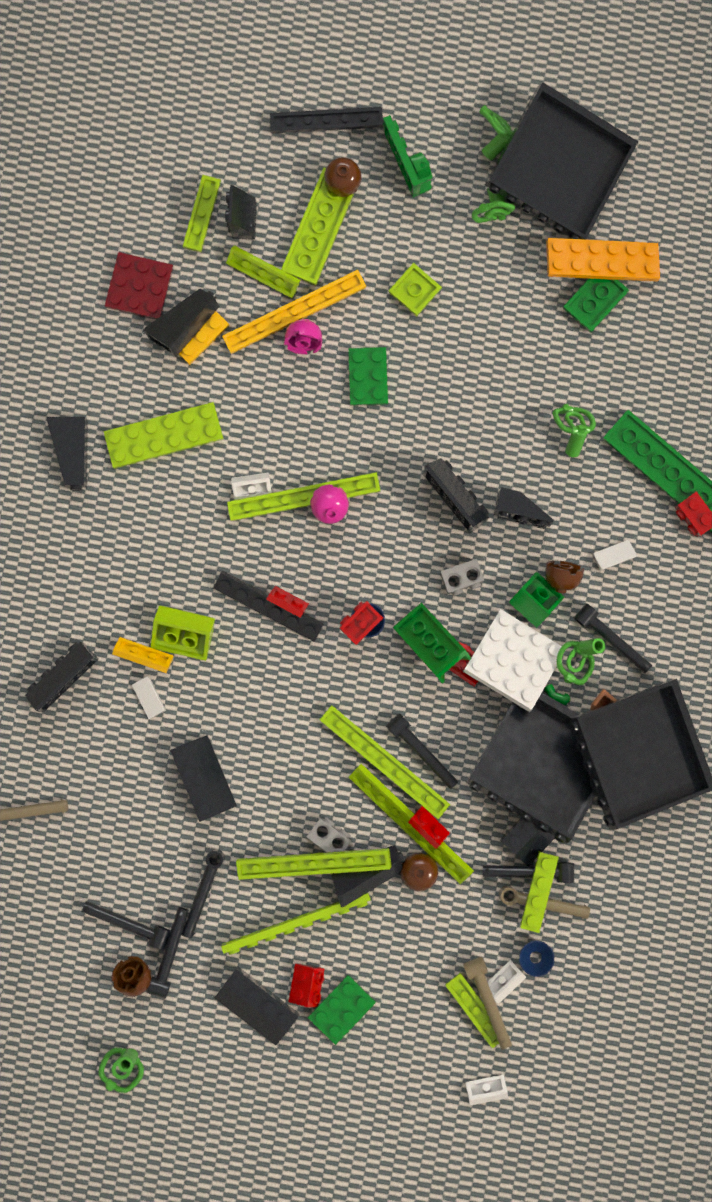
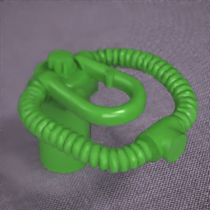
[479,105,513,161]
[471,187,515,223]
[552,404,596,457]
[556,638,605,685]
[98,1048,144,1093]

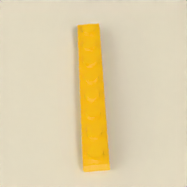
[222,270,366,354]

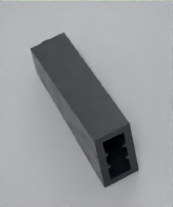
[143,288,220,357]
[47,417,88,491]
[331,845,405,908]

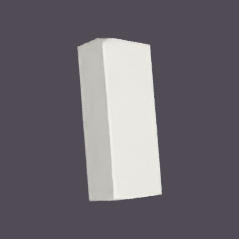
[231,473,272,500]
[593,540,637,571]
[132,676,166,719]
[488,960,526,1004]
[465,1075,508,1105]

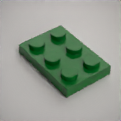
[563,278,629,333]
[348,347,388,406]
[308,974,376,1045]

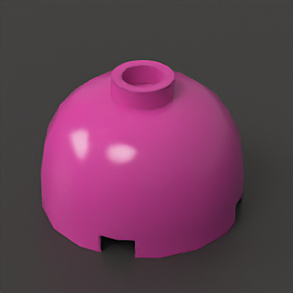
[284,319,322,355]
[310,484,349,524]

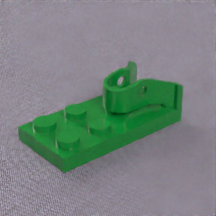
[383,115,433,198]
[393,602,472,684]

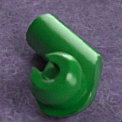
[544,684,571,706]

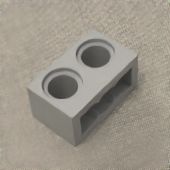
[440,559,485,596]
[307,817,352,852]

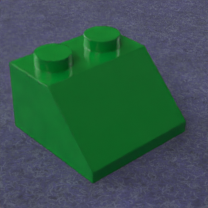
[509,571,564,628]

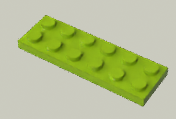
[281,167,354,286]
[104,402,224,469]

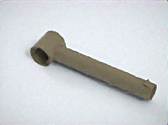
[0,799,68,821]
[499,886,590,920]
[463,956,513,1050]

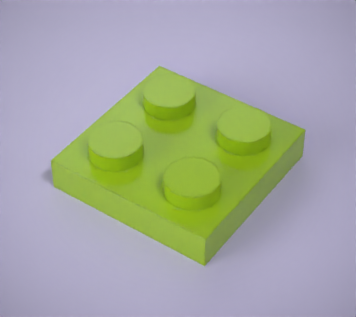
[388,263,442,317]

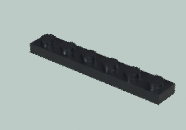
[270,107,383,134]
[213,570,324,642]

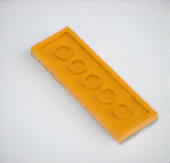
[546,238,660,282]

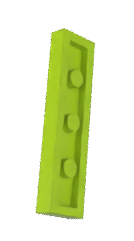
[183,175,221,253]
[226,245,301,298]
[520,852,559,933]
[445,973,499,1049]

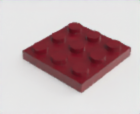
[105,252,174,319]

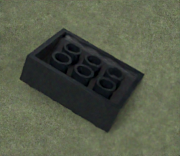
[423,458,489,534]

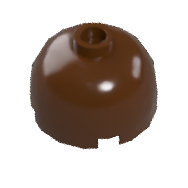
[324,157,362,197]
[545,560,584,593]
[400,852,438,891]
[111,956,151,997]

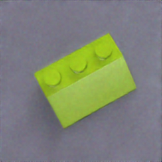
[151,605,215,661]

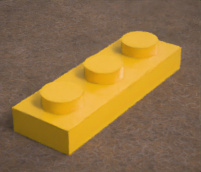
[179,312,230,365]
[112,637,174,673]

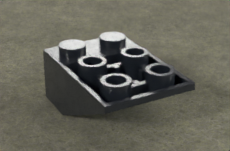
[225,185,257,240]
[494,487,554,529]

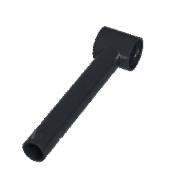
[574,603,652,673]
[386,713,458,789]
[182,849,225,938]
[483,862,574,883]
[82,901,171,950]
[147,907,189,999]

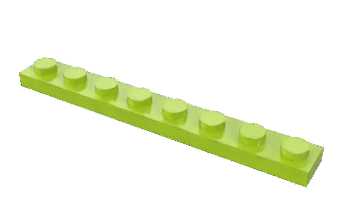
[227,472,381,521]
[320,705,451,819]
[348,764,474,884]
[236,848,391,880]
[221,893,371,955]

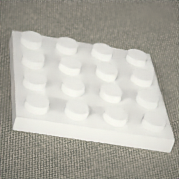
[463,609,566,712]

